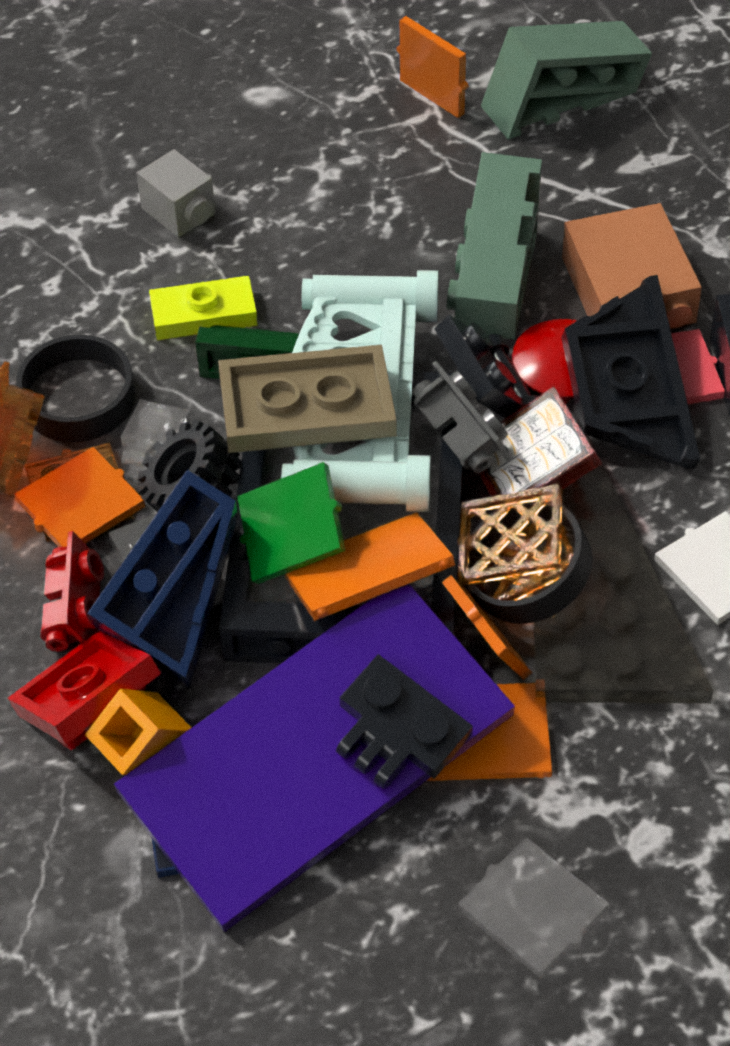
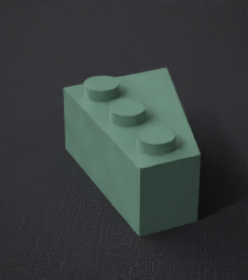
[481,21,652,140]
[446,152,542,340]

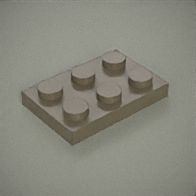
[218,344,397,453]

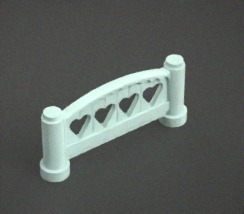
[281,270,438,512]

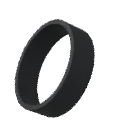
[16,335,135,442]
[462,498,593,624]

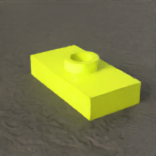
[149,276,258,340]

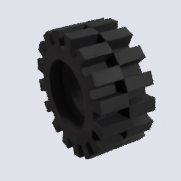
[137,420,242,512]

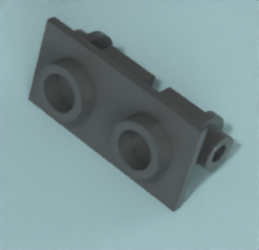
[412,361,511,473]

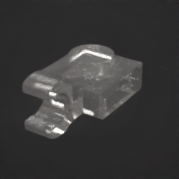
[121,399,191,485]

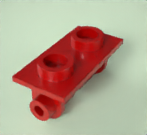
[40,531,104,652]

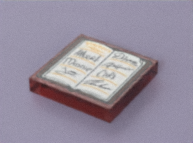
[479,386,602,509]

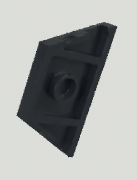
[561,275,700,469]

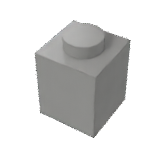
[136,149,216,238]

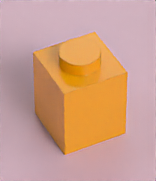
[85,689,192,775]

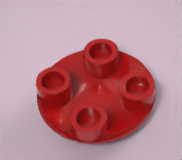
[512,319,577,406]

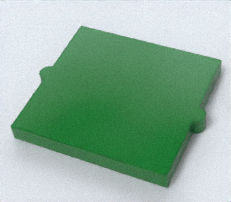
[237,462,345,584]

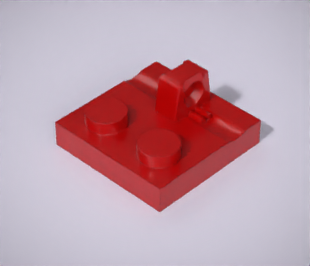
[7,630,161,750]

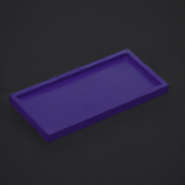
[114,584,515,932]

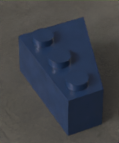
[87,470,238,689]

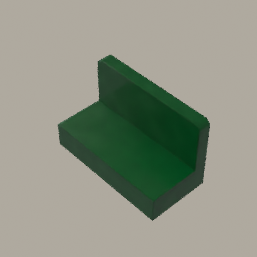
[195,325,299,379]

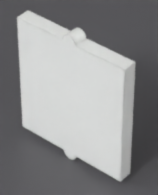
[654,511,730,625]

